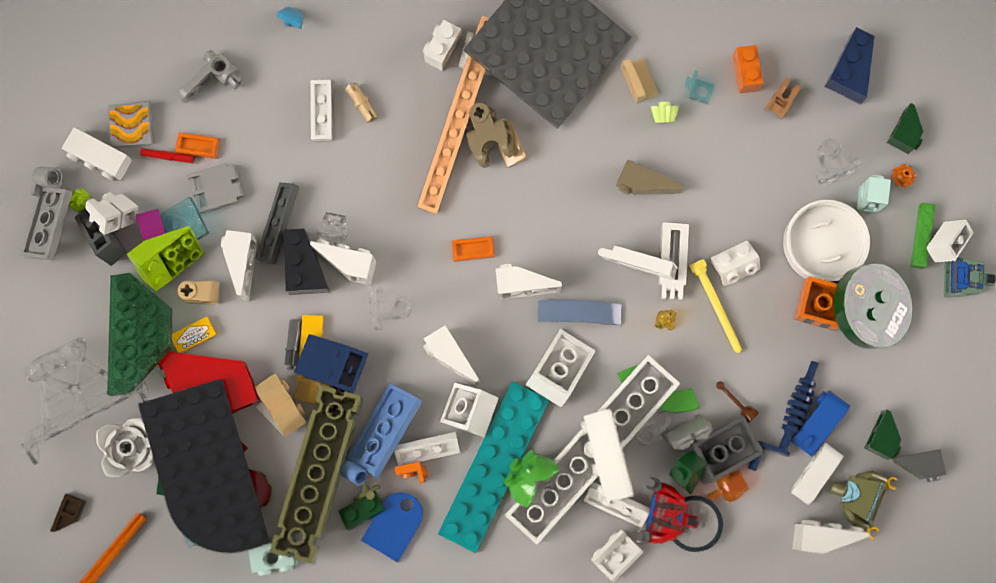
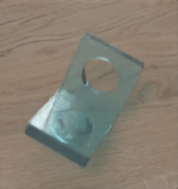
[684,70,714,104]

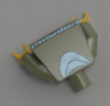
[831,471,898,539]

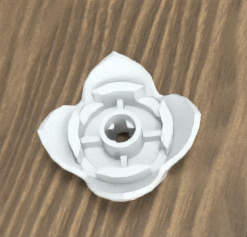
[96,418,154,477]

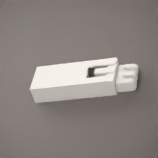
[659,222,689,300]
[598,245,678,280]

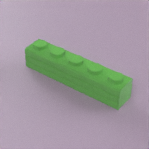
[910,202,935,269]

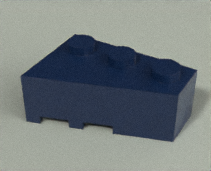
[824,27,875,105]

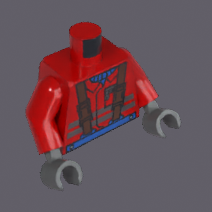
[636,477,699,544]

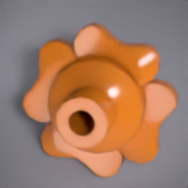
[891,164,917,189]

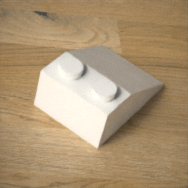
[221,230,259,302]
[495,264,562,300]
[423,326,480,386]
[526,329,595,407]

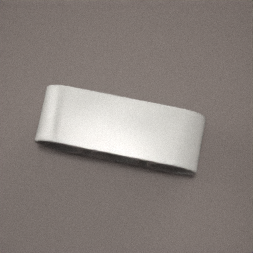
[790,443,843,505]

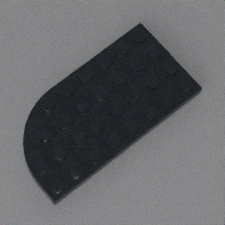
[138,379,270,553]

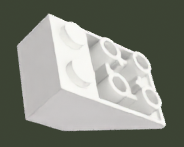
[310,240,376,286]
[792,520,870,554]

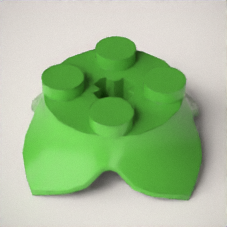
[504,450,560,507]

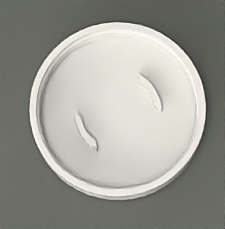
[783,200,870,283]

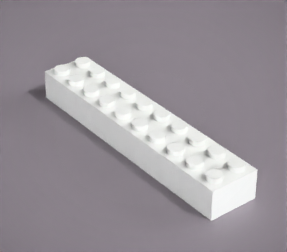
[505,355,680,544]

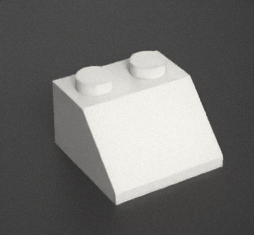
[440,383,499,437]

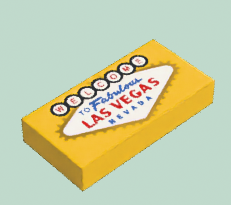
[170,316,217,353]

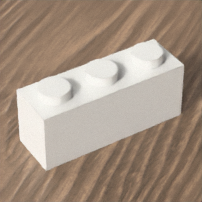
[61,128,132,181]

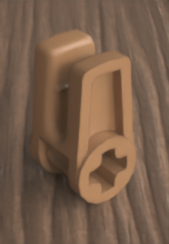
[765,77,802,120]

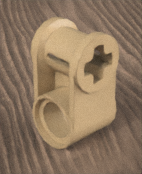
[177,281,219,305]

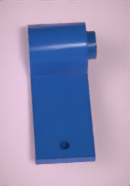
[791,390,851,457]

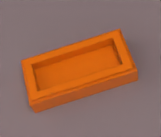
[175,132,220,159]
[452,236,495,262]

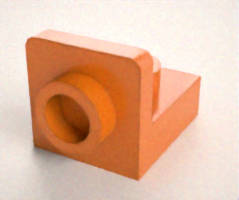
[395,462,428,484]

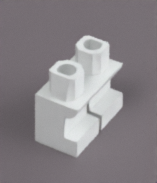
[86,192,138,235]

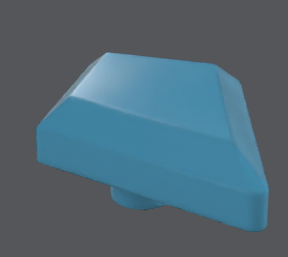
[277,6,303,29]

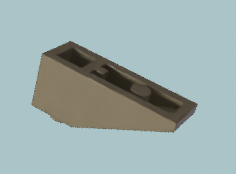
[616,160,684,195]

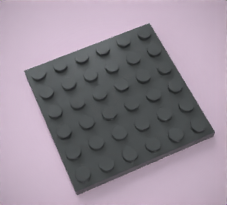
[463,0,632,129]

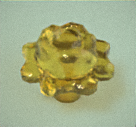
[654,309,677,330]

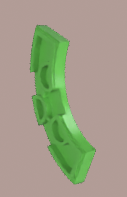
[617,365,700,413]

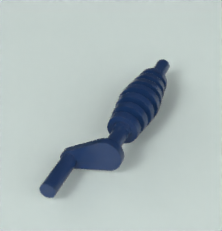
[748,361,819,472]

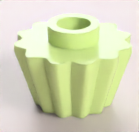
[651,102,679,123]

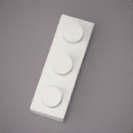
[310,80,332,141]
[394,432,460,466]
[584,482,650,528]

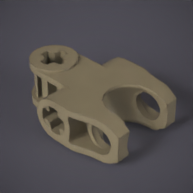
[466,103,514,168]

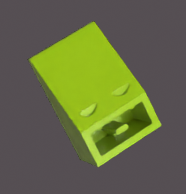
[127,226,205,292]

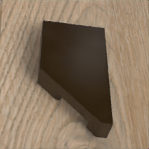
[50,494,87,532]

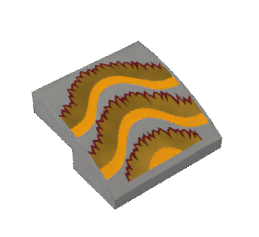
[108,102,154,147]

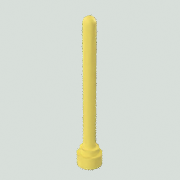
[689,259,742,353]

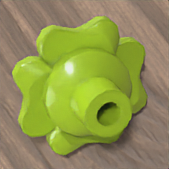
[69,188,91,213]

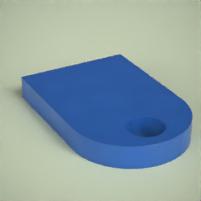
[361,493,423,562]

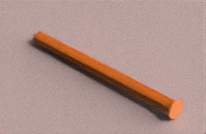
[79,513,147,583]

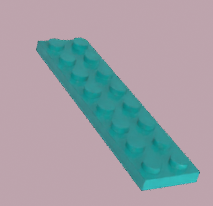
[438,382,549,553]

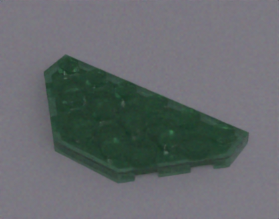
[107,273,172,397]

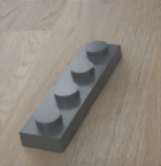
[255,182,299,264]

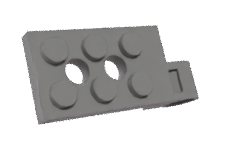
[20,166,72,261]

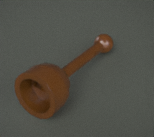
[716,381,759,424]

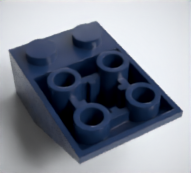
[294,334,368,394]

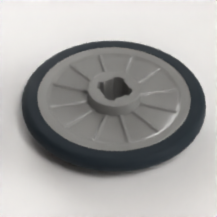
[673,496,723,552]

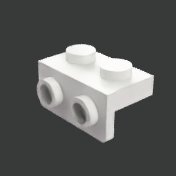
[710,241,761,286]
[591,529,644,583]

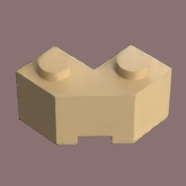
[254,373,307,437]

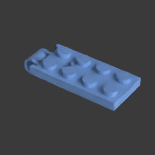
[341,383,422,485]

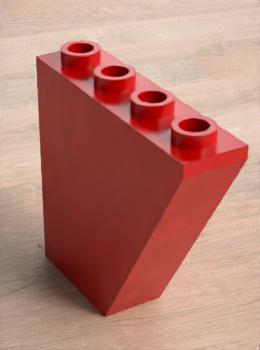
[156,350,262,413]

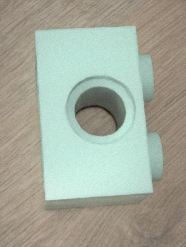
[857,175,891,213]
[248,543,297,576]

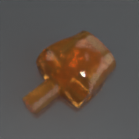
[707,470,749,503]

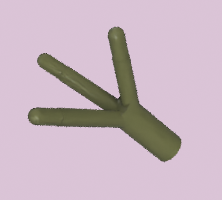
[353,482,381,502]

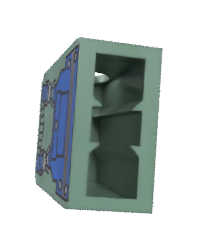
[944,256,996,298]

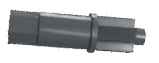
[284,319,302,370]

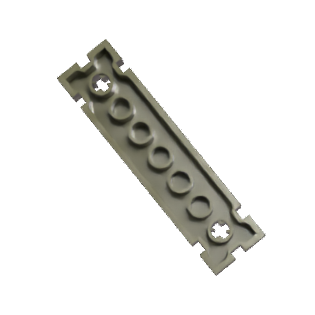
[269,385,363,565]

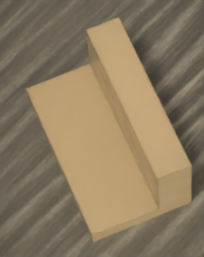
[621,58,659,104]

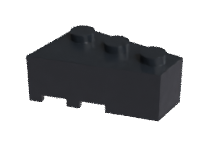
[284,228,331,295]

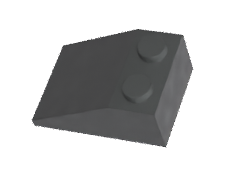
[684,415,764,485]

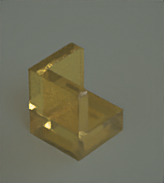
[293,377,323,405]

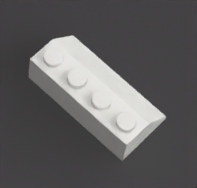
[580,409,634,502]

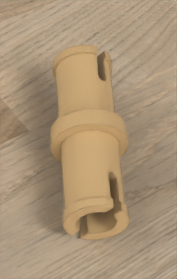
[345,82,378,123]

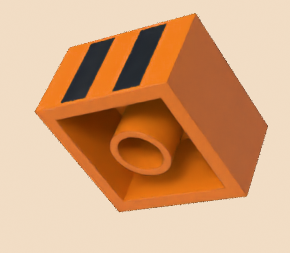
[794,276,839,331]

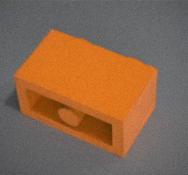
[733,45,763,94]

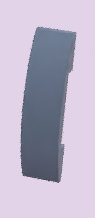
[538,300,622,326]

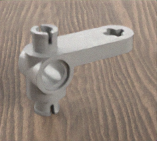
[178,50,243,103]

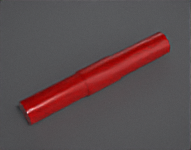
[140,148,194,164]

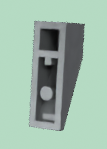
[75,208,127,266]

